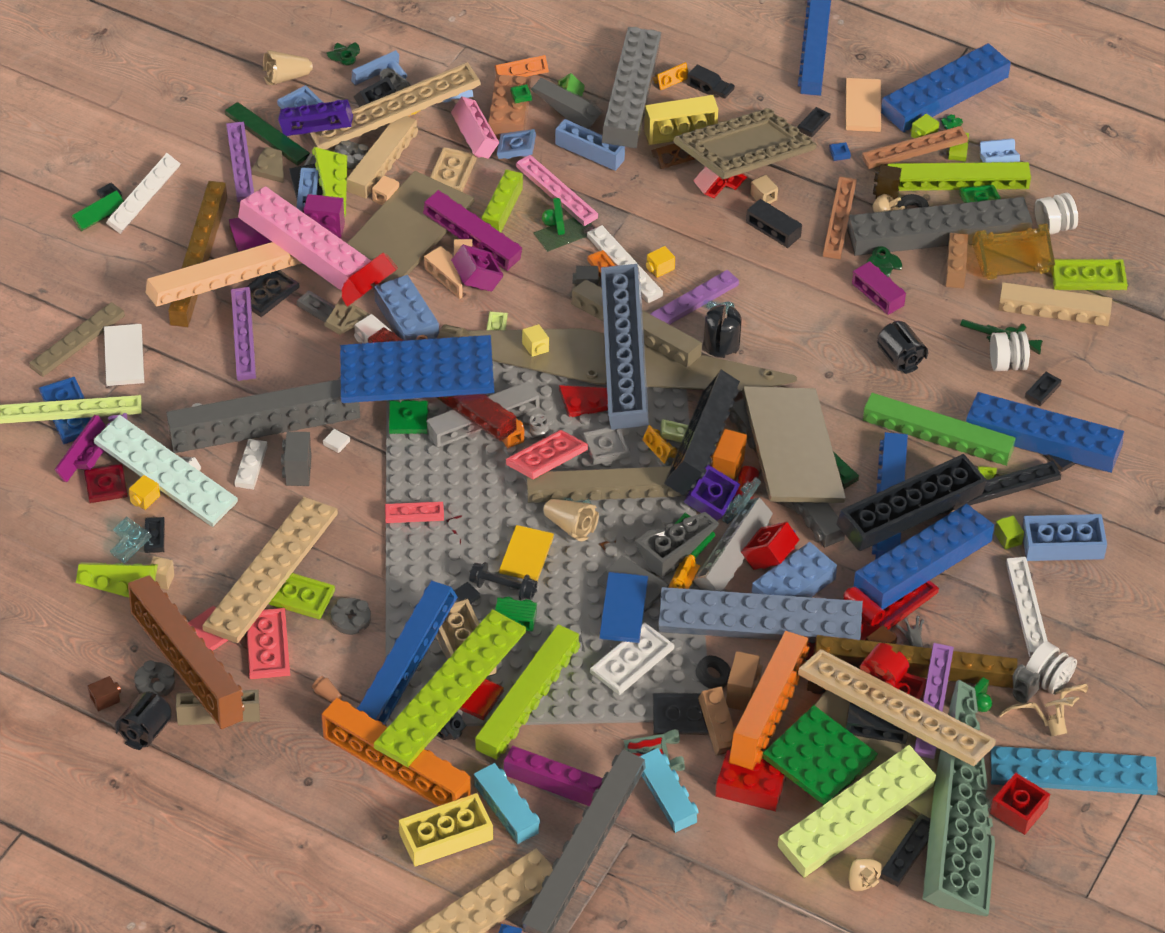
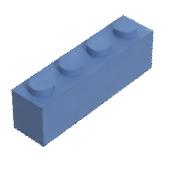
[555,119,625,171]

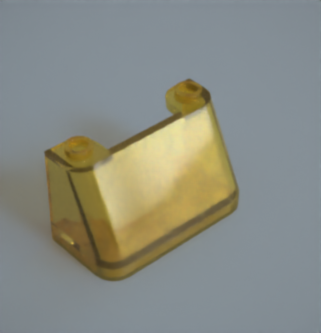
[972,223,1055,280]

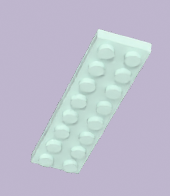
[94,415,238,527]

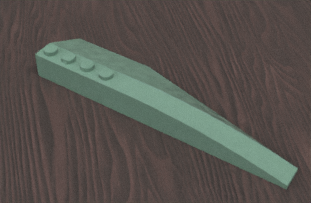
[923,680,995,916]

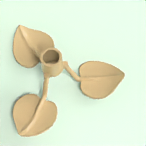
[999,684,1088,737]

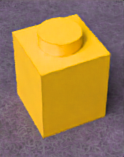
[646,246,675,278]
[129,475,160,510]

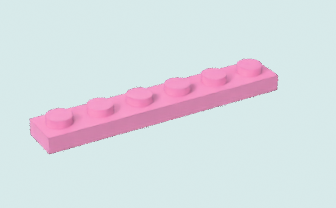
[516,155,598,226]

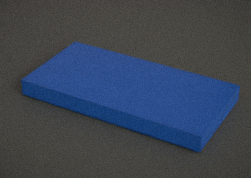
[39,376,92,444]
[600,572,648,643]

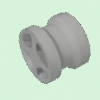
[530,413,548,437]

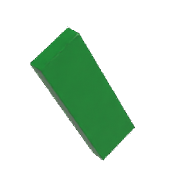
[71,190,124,232]

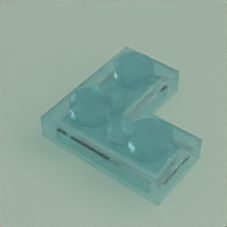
[722,477,761,524]
[110,516,152,564]

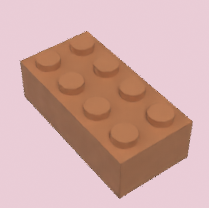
[489,75,531,139]

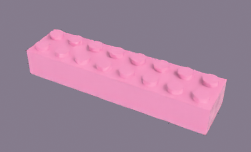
[238,186,371,290]

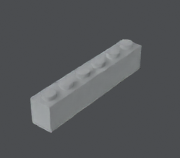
[427,381,539,448]
[693,497,773,591]

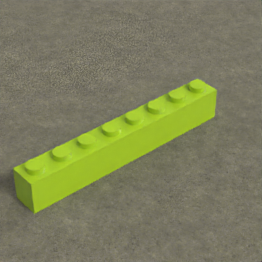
[888,162,1031,191]
[475,624,580,760]

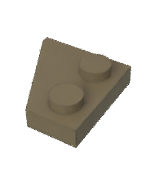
[251,146,284,183]
[324,297,371,335]

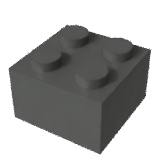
[281,432,312,486]

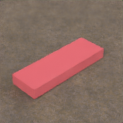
[385,502,444,523]

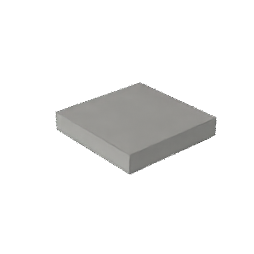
[582,427,630,465]

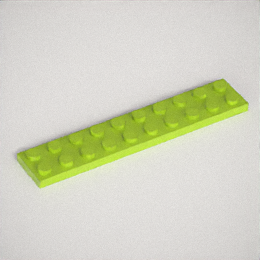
[374,609,526,767]

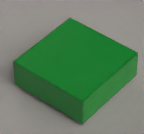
[510,84,532,104]

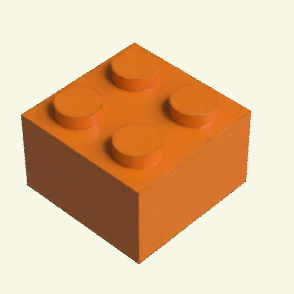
[710,429,747,481]

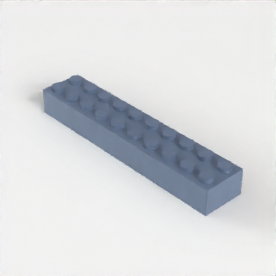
[601,263,649,430]
[659,587,863,643]

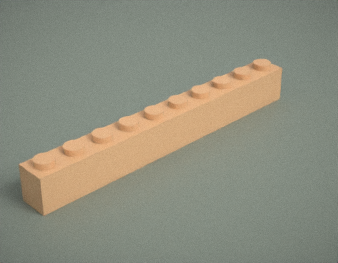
[146,242,302,307]

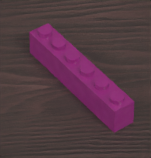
[423,190,522,271]
[504,746,603,806]

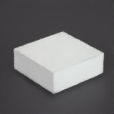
[323,429,350,453]

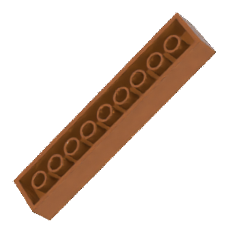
[128,575,245,729]

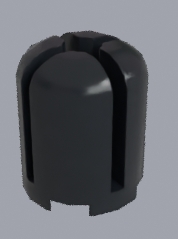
[703,304,742,358]
[877,321,929,374]
[114,691,172,750]

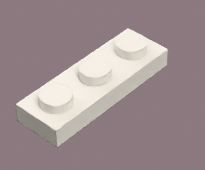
[235,439,268,490]

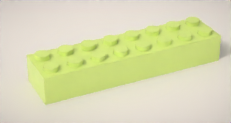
[778,745,936,878]

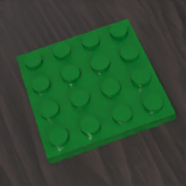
[762,705,878,805]

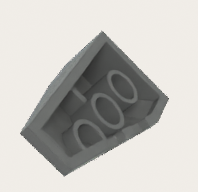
[531,78,604,129]
[635,512,719,578]

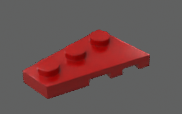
[559,385,608,417]

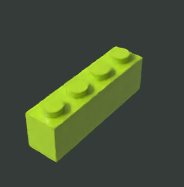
[482,169,523,232]

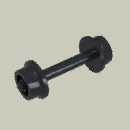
[469,562,538,600]

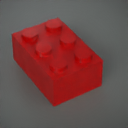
[715,750,786,812]

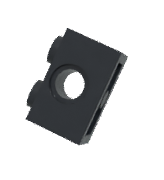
[353,76,397,107]

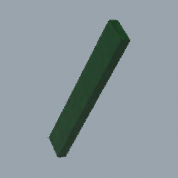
[225,102,310,166]

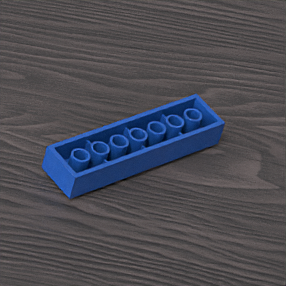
[881,43,1011,132]
[966,392,1124,473]
[853,504,995,609]

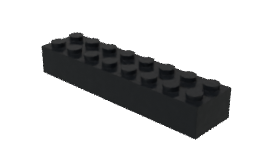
[664,369,740,496]
[837,454,987,552]

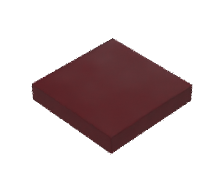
[84,464,128,504]

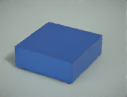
[829,142,851,161]

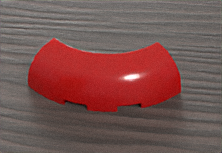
[341,252,398,307]

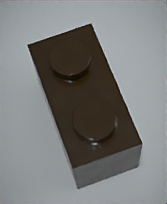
[873,165,902,200]

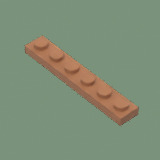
[862,126,968,169]
[823,177,857,259]

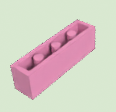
[451,96,499,159]

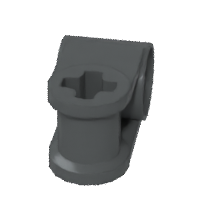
[380,68,411,91]
[1012,664,1040,703]

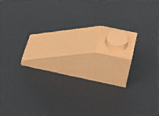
[424,246,462,299]

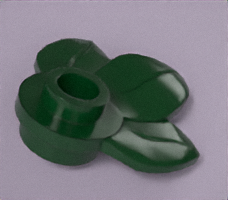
[327,42,360,65]
[866,246,902,277]

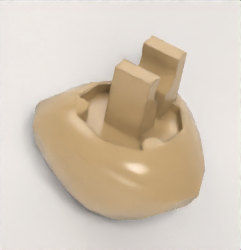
[872,194,905,212]
[849,859,881,892]

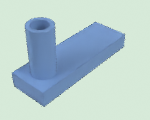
[351,50,407,85]

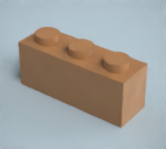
[946,233,968,289]
[698,687,735,756]

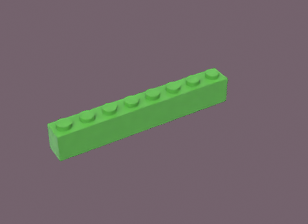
[863,393,1016,466]

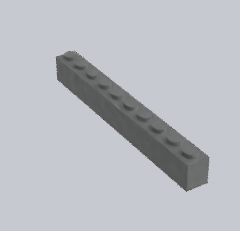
[729,399,845,548]
[522,749,646,933]

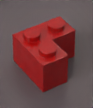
[693,166,747,198]

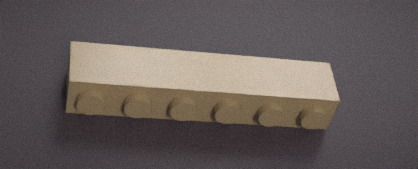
[347,116,418,199]
[998,282,1112,326]

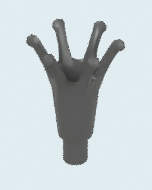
[895,616,924,647]

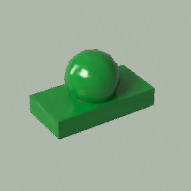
[542,198,565,235]
[974,677,992,713]

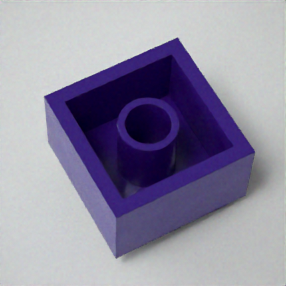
[684,465,740,521]

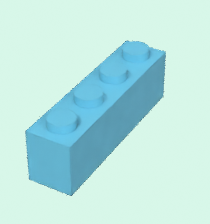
[639,748,699,833]
[474,763,540,844]

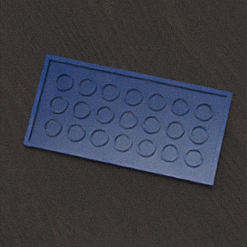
[340,335,494,403]

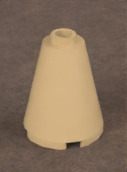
[263,50,312,85]
[544,499,599,542]

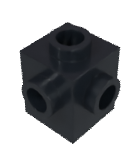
[437,712,467,741]

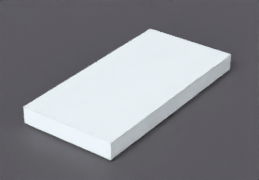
[104,324,145,386]
[590,623,674,695]

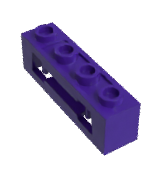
[278,99,353,136]

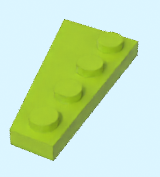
[312,147,347,216]
[76,562,158,598]

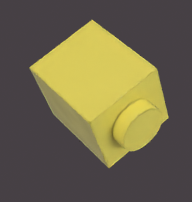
[522,324,549,357]

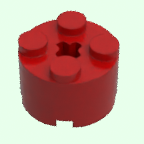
[860,643,909,687]

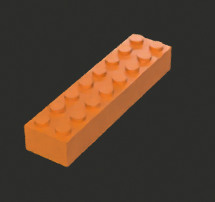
[729,631,810,770]
[322,698,471,806]

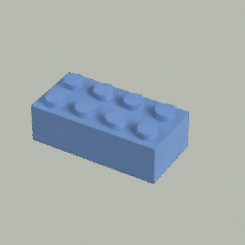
[374,275,439,341]
[1022,514,1107,561]
[752,542,837,598]

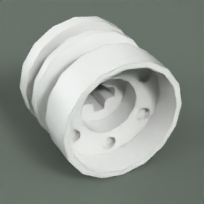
[1034,193,1078,235]
[990,331,1030,371]
[1026,641,1077,695]

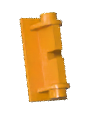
[653,62,688,90]
[642,425,677,464]
[668,555,700,589]

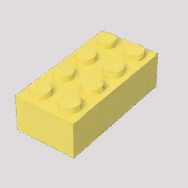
[644,95,718,145]
[399,793,493,866]

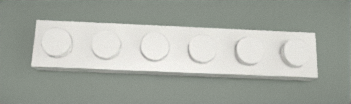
[106,153,181,234]
[587,225,663,303]
[1006,557,1047,657]

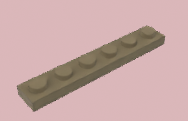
[29,302,125,377]

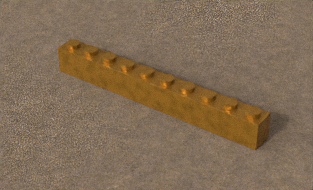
[168,181,227,327]
[813,635,1018,688]

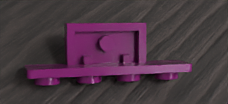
[55,415,107,482]

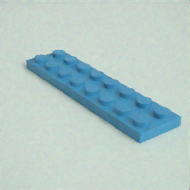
[990,746,1158,795]

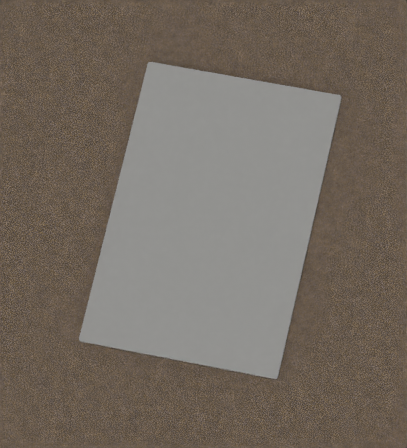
[385,361,709,727]

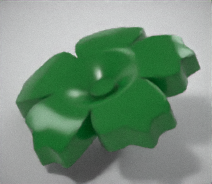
[941,114,963,130]

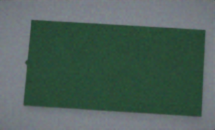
[534,217,595,252]

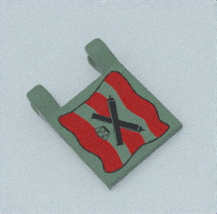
[624,730,685,771]

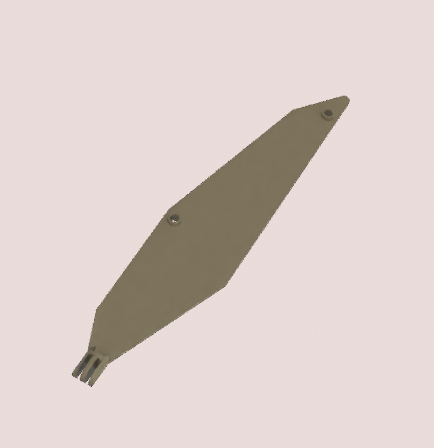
[437,324,797,392]

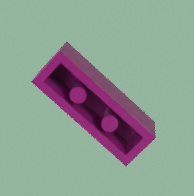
[852,261,906,315]

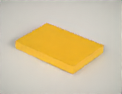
[499,525,554,582]

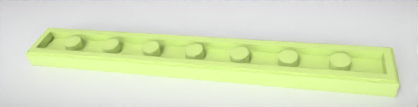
[0,395,142,424]

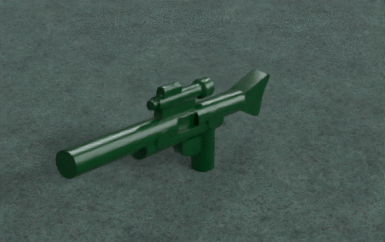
[960,319,1043,355]

